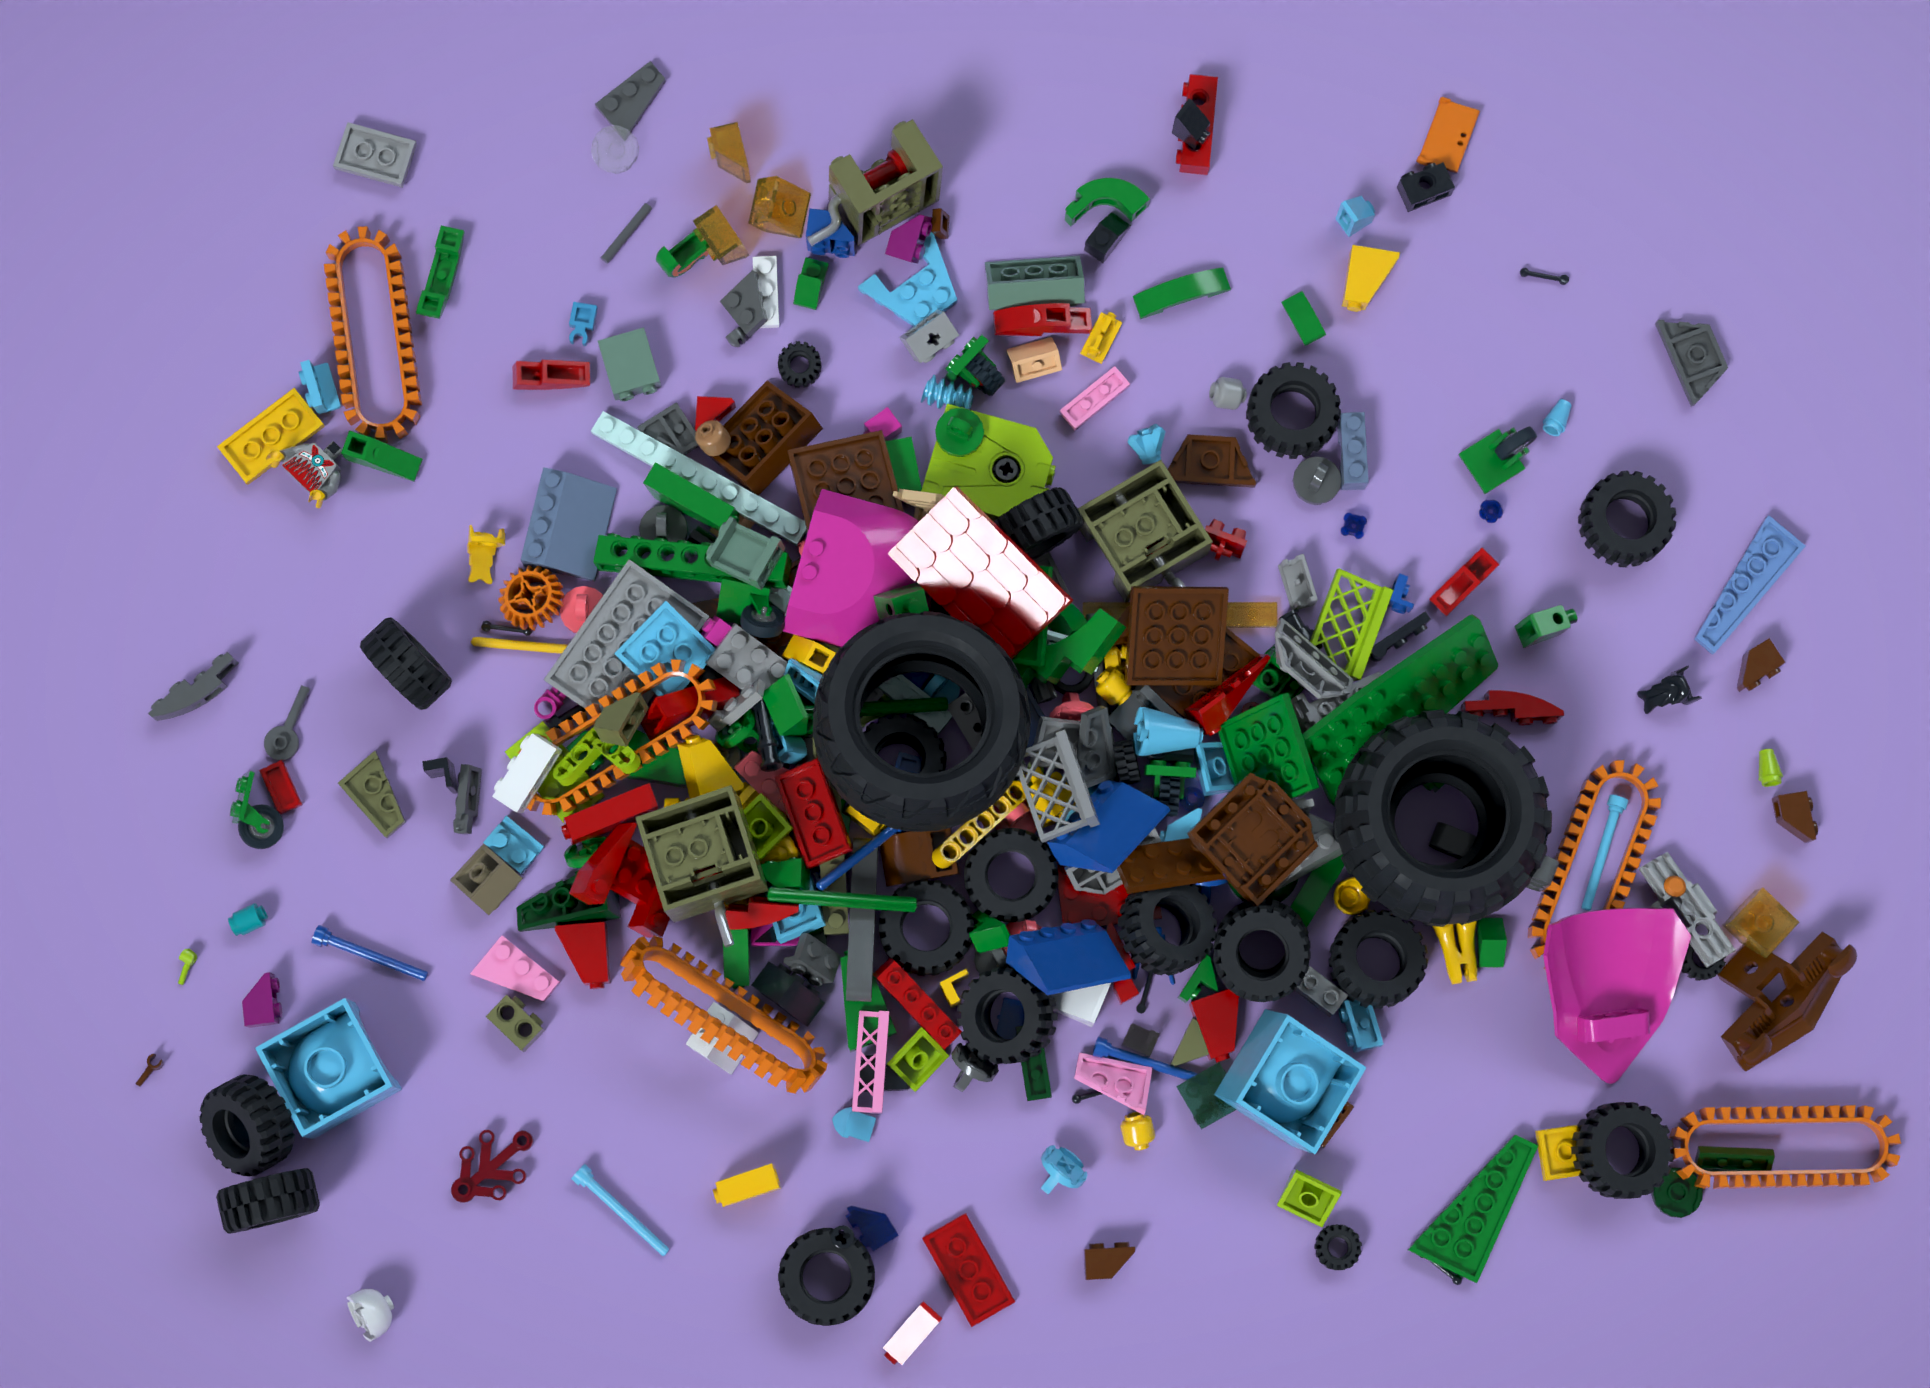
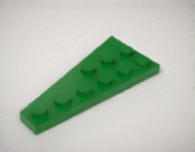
[1407,1135,1538,1283]

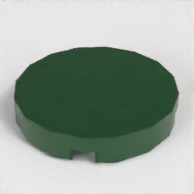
[1651,1167,1703,1218]

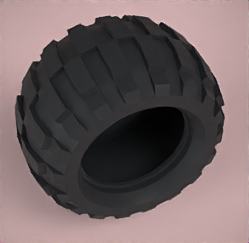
[1333,710,1552,927]

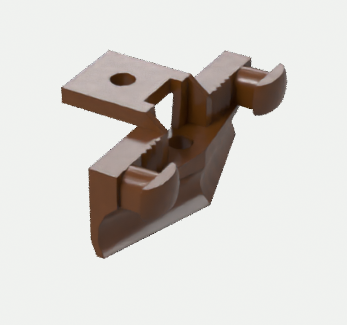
[1717,932,1857,1071]

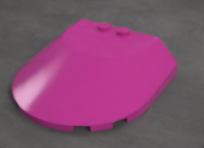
[783,489,931,648]

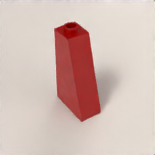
[641,677,740,741]
[561,783,658,845]

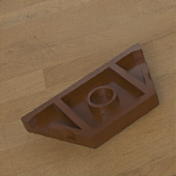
[1167,434,1256,488]

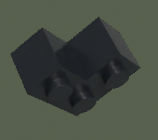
[751,961,825,1027]

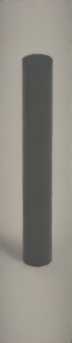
[601,203,652,264]

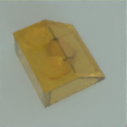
[707,122,751,183]
[748,176,811,238]
[693,205,750,265]
[1722,888,1799,958]

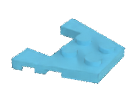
[858,232,957,327]

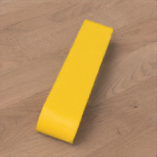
[932,781,1026,869]

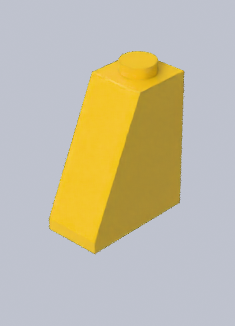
[1341,245,1400,312]
[677,735,744,799]
[713,1163,782,1207]

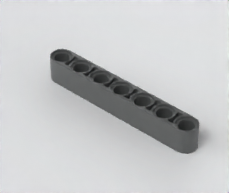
[846,838,878,1002]

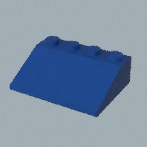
[1047,780,1170,873]
[1006,919,1131,995]

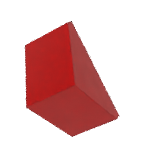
[695,396,736,431]

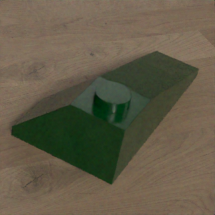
[516,869,621,932]

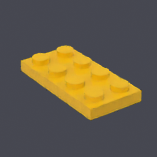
[217,388,325,485]

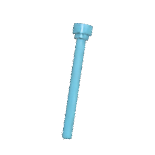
[1581,795,1629,911]
[571,1164,669,1256]

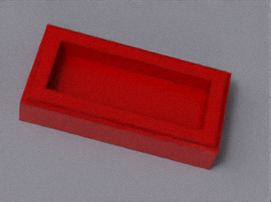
[259,760,303,815]

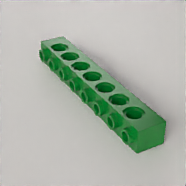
[593,533,792,589]

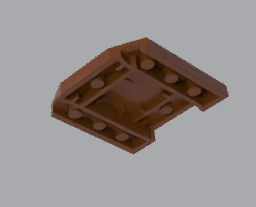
[1187,773,1318,907]

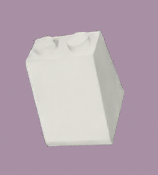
[1049,983,1111,1027]
[686,1001,759,1075]

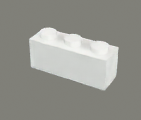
[492,733,563,813]

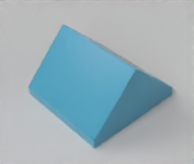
[1194,742,1235,797]

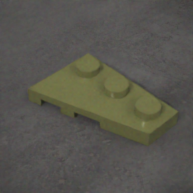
[338,751,406,838]

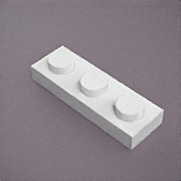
[753,256,779,328]

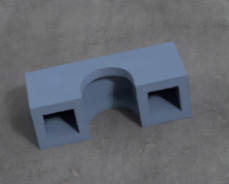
[1337,412,1369,490]

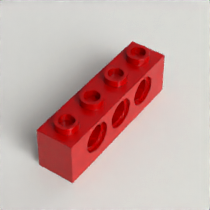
[1176,74,1218,175]
[873,958,962,1050]

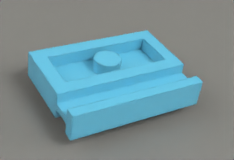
[483,815,545,875]

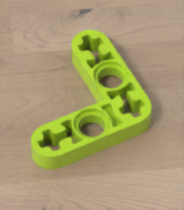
[553,727,641,786]

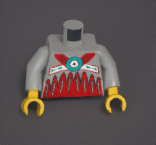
[266,441,342,508]

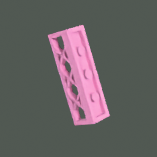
[852,1011,889,1114]

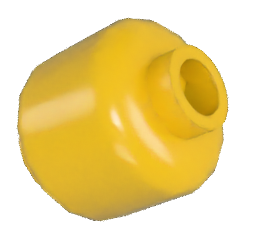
[1096,669,1133,705]
[1120,1112,1155,1150]

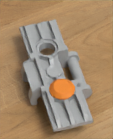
[1639,852,1736,968]

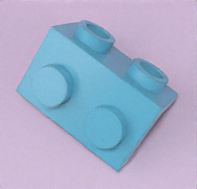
[299,360,341,415]
[1338,1000,1384,1053]

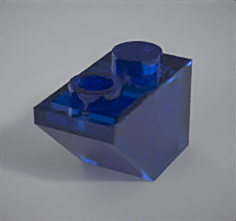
[845,1206,899,1252]

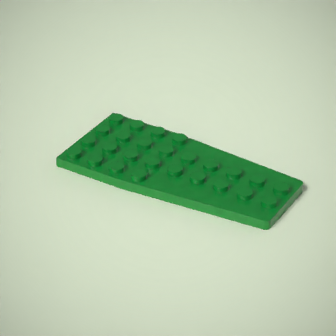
[1302,614,1498,807]

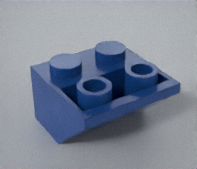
[806,208,855,258]

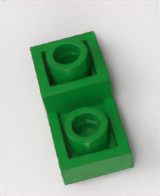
[1281,291,1326,346]

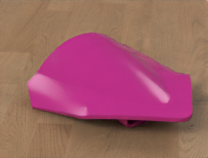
[1543,908,1691,1084]

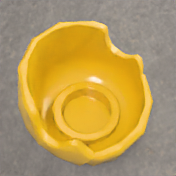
[1333,877,1371,915]

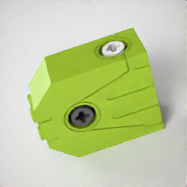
[921,404,1056,522]

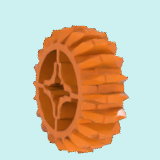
[498,565,564,631]

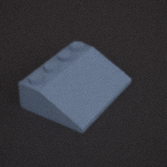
[521,467,617,581]

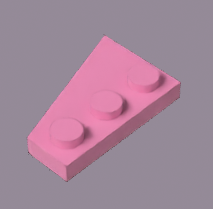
[470,936,560,1002]
[1074,1053,1152,1115]

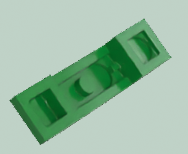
[416,225,465,319]
[1133,268,1231,319]
[1290,854,1344,927]

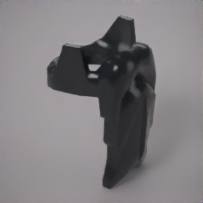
[1637,665,1702,714]

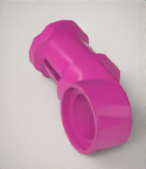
[534,687,567,720]

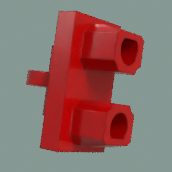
[1205,519,1247,561]

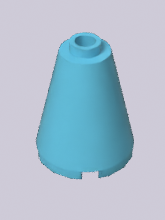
[1133,707,1203,756]

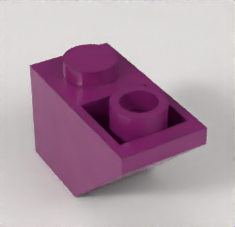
[885,214,932,264]
[242,972,282,1028]

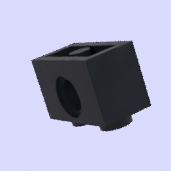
[1397,162,1455,212]

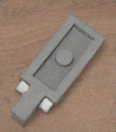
[708,679,766,732]

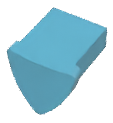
[832,1107,876,1142]

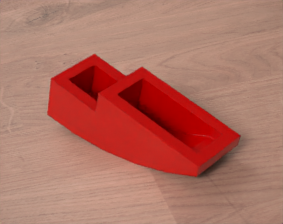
[512,359,590,390]
[1429,547,1500,616]
[724,896,799,930]
[1106,923,1139,1005]

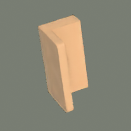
[1006,337,1062,383]

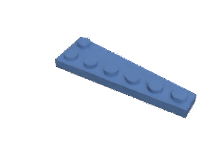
[1694,515,1806,655]

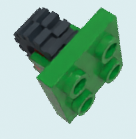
[945,335,1005,396]
[1143,760,1196,816]

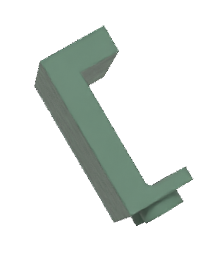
[598,327,661,401]
[706,517,786,590]

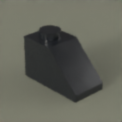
[1172,99,1211,149]
[1084,212,1131,264]
[859,1055,908,1092]

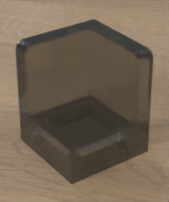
[1121,1024,1160,1058]

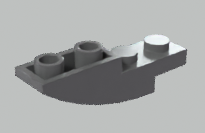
[148,652,239,721]

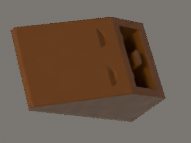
[880,828,960,887]

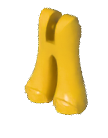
[1432,921,1478,985]

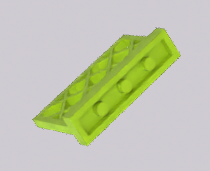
[1310,568,1393,682]

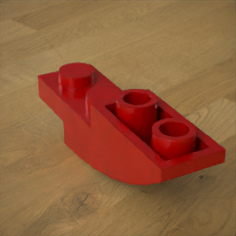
[993,303,1092,336]
[1461,690,1564,726]

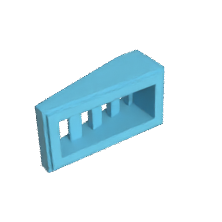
[784,658,823,704]

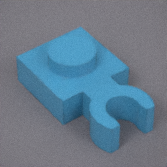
[569,302,598,346]

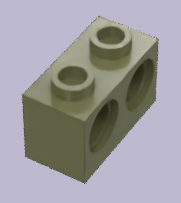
[485,995,545,1052]

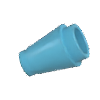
[1543,399,1572,436]

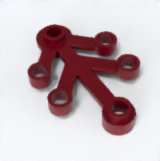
[451,1130,534,1203]

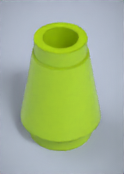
[1758,749,1783,787]

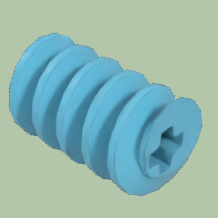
[921,375,974,410]

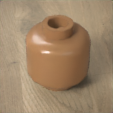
[695,420,731,456]

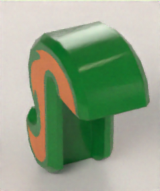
[656,230,713,278]

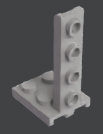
[1291,672,1381,734]

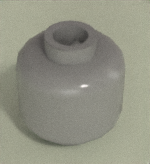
[1209,377,1247,410]

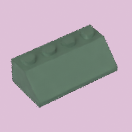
[985,255,1085,310]

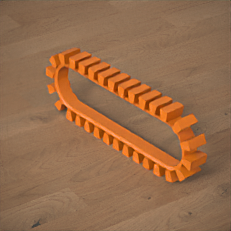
[324,226,422,443]
[518,659,718,816]
[1528,760,1661,969]
[620,936,828,1094]
[1669,1105,1901,1189]

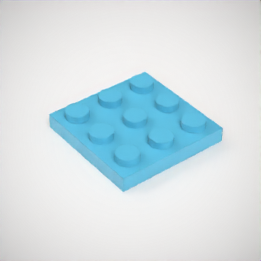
[614,601,715,697]

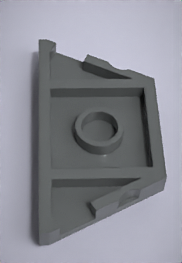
[1655,320,1728,407]

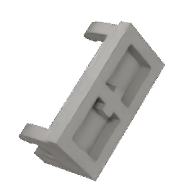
[1278,554,1318,610]

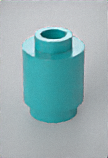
[228,903,268,936]

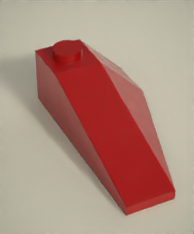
[1184,654,1270,736]

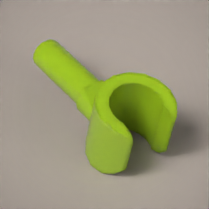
[178,949,198,985]

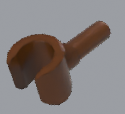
[135,1054,163,1087]

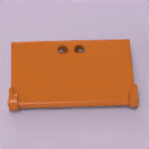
[1416,97,1480,173]

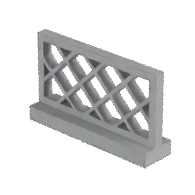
[1018,730,1100,843]

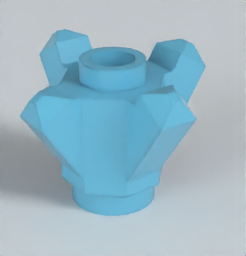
[1127,424,1166,465]

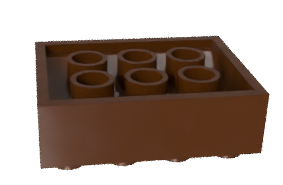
[709,380,823,496]

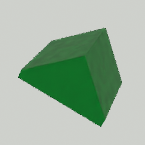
[763,674,808,736]

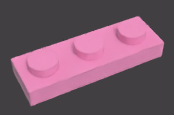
[1059,366,1130,431]

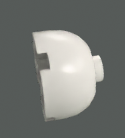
[347,1289,394,1342]

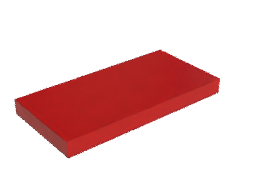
[775,758,853,869]
[922,1213,1015,1327]

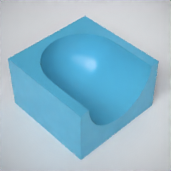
[255,998,402,1139]
[1214,1009,1367,1154]

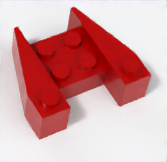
[569,822,670,938]

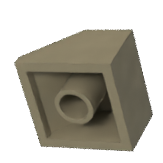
[450,843,523,915]

